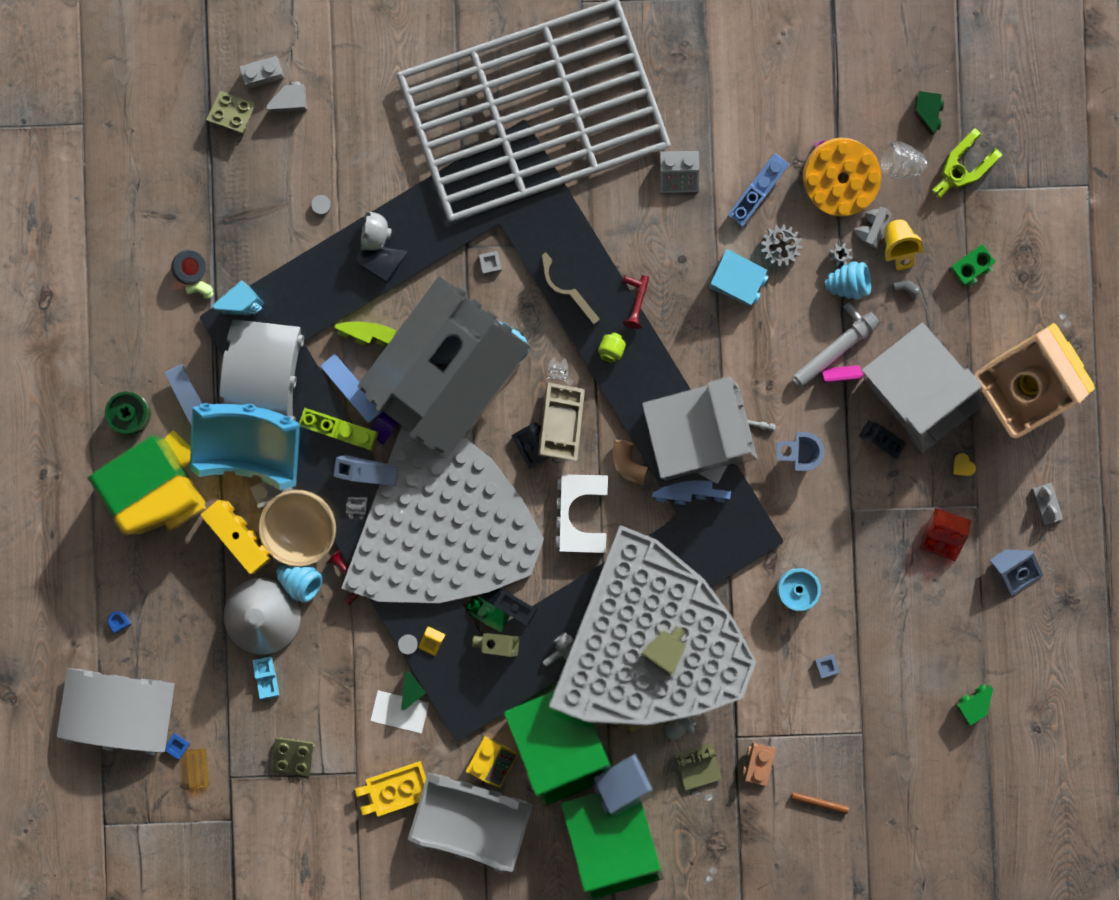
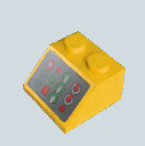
[466,736,519,788]

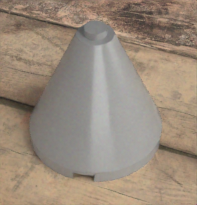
[224,578,301,655]

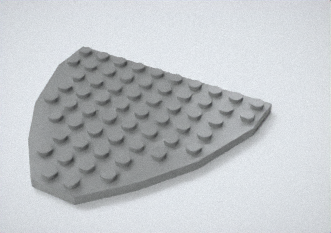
[342,426,544,603]
[549,525,756,725]

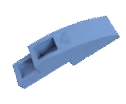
[728,153,790,226]
[652,480,731,505]

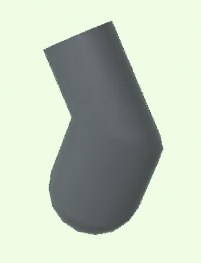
[893,281,921,299]

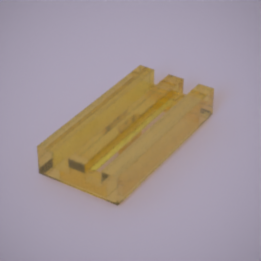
[186,748,210,789]

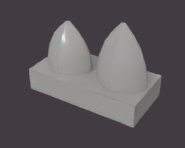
[854,206,892,249]
[1032,483,1063,525]

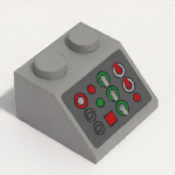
[659,151,699,193]

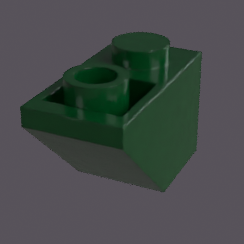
[914,91,944,135]
[465,595,510,632]

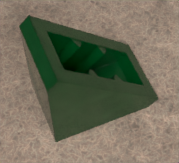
[401,671,426,710]

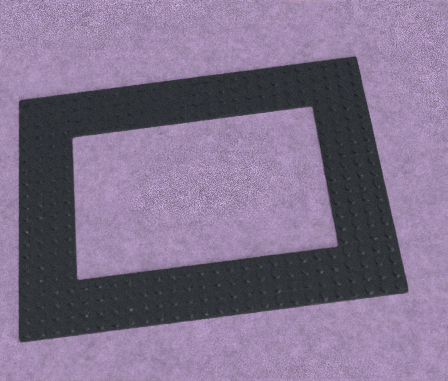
[200,120,783,741]

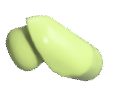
[185,281,213,299]

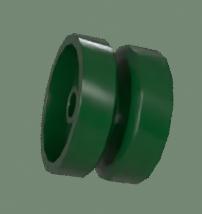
[105,391,151,435]

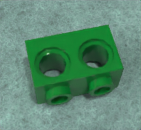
[949,244,996,286]

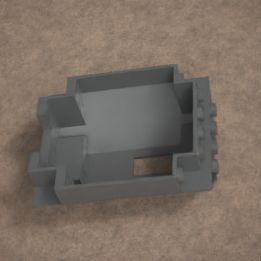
[357,275,531,457]

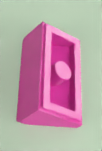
[822,365,863,383]

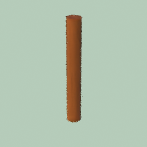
[791,792,849,814]

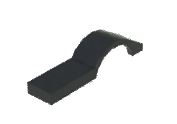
[477,587,537,626]

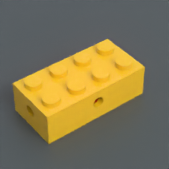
[201,500,272,574]

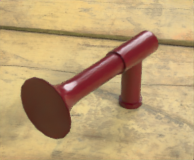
[622,275,649,329]
[325,550,366,606]

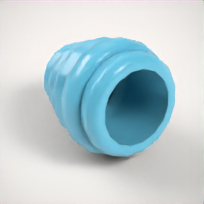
[825,262,871,299]
[276,564,322,603]

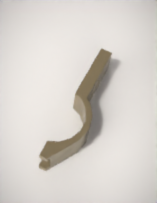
[542,252,600,326]

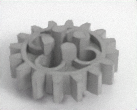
[760,225,803,267]

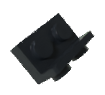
[511,422,550,469]

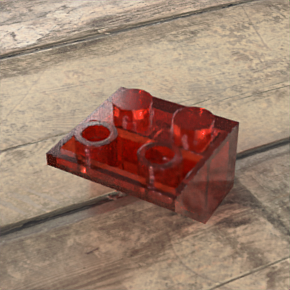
[919,508,971,561]

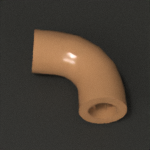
[613,440,648,486]

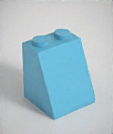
[709,249,769,307]

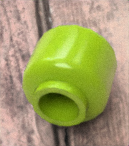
[598,333,626,363]

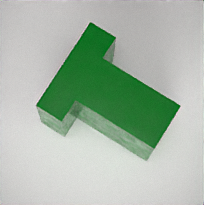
[504,691,612,806]
[561,793,664,900]

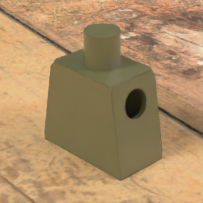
[640,626,686,676]
[473,633,520,657]

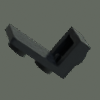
[859,420,906,459]

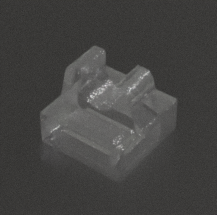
[547,357,568,381]
[346,497,367,519]

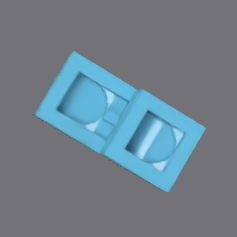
[252,656,280,700]

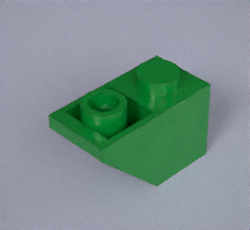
[955,684,993,725]

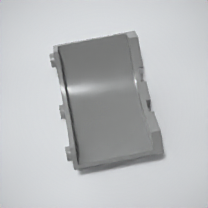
[220,319,304,421]
[57,668,175,755]
[408,773,533,873]

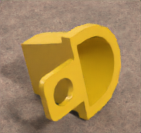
[884,220,924,271]

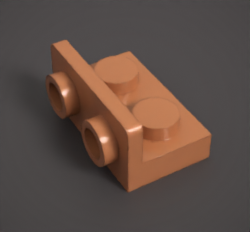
[742,743,776,786]

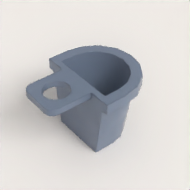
[776,432,825,471]

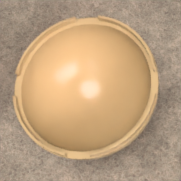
[259,490,336,567]

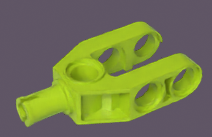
[932,128,1002,199]

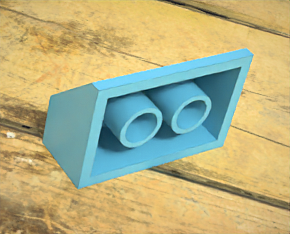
[212,281,264,316]

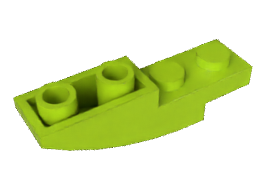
[334,322,397,347]
[299,408,379,450]

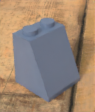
[592,754,654,817]

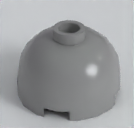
[361,211,391,251]

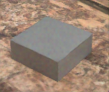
[479,251,502,274]

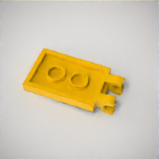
[354,761,426,817]

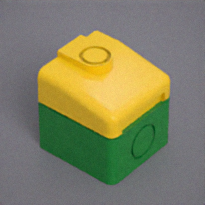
[87,435,207,535]

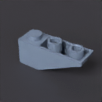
[334,454,398,486]

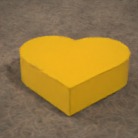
[952,453,976,476]

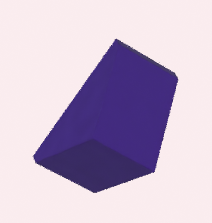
[370,411,399,445]

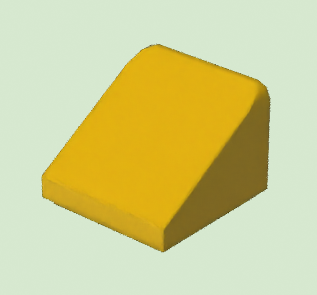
[418,627,445,656]

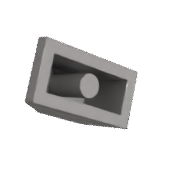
[267,82,307,113]

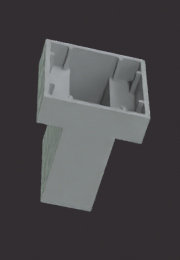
[862,322,983,453]
[642,377,758,481]

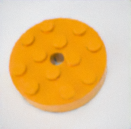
[803,138,881,216]

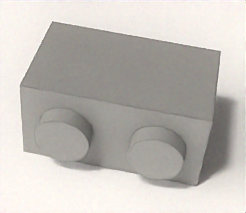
[240,56,284,89]

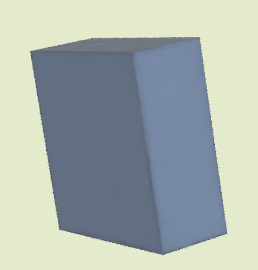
[815,654,840,678]

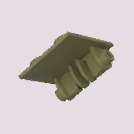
[206,91,256,135]
[272,737,315,777]
[675,742,722,790]

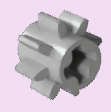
[829,243,853,267]

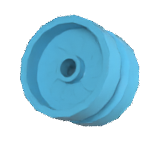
[776,568,821,611]

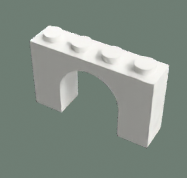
[556,474,608,553]

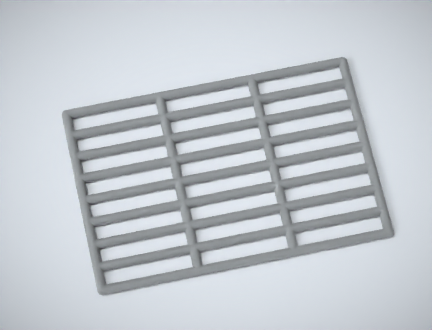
[397,0,671,222]

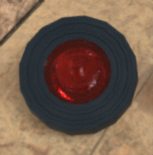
[171,250,206,284]

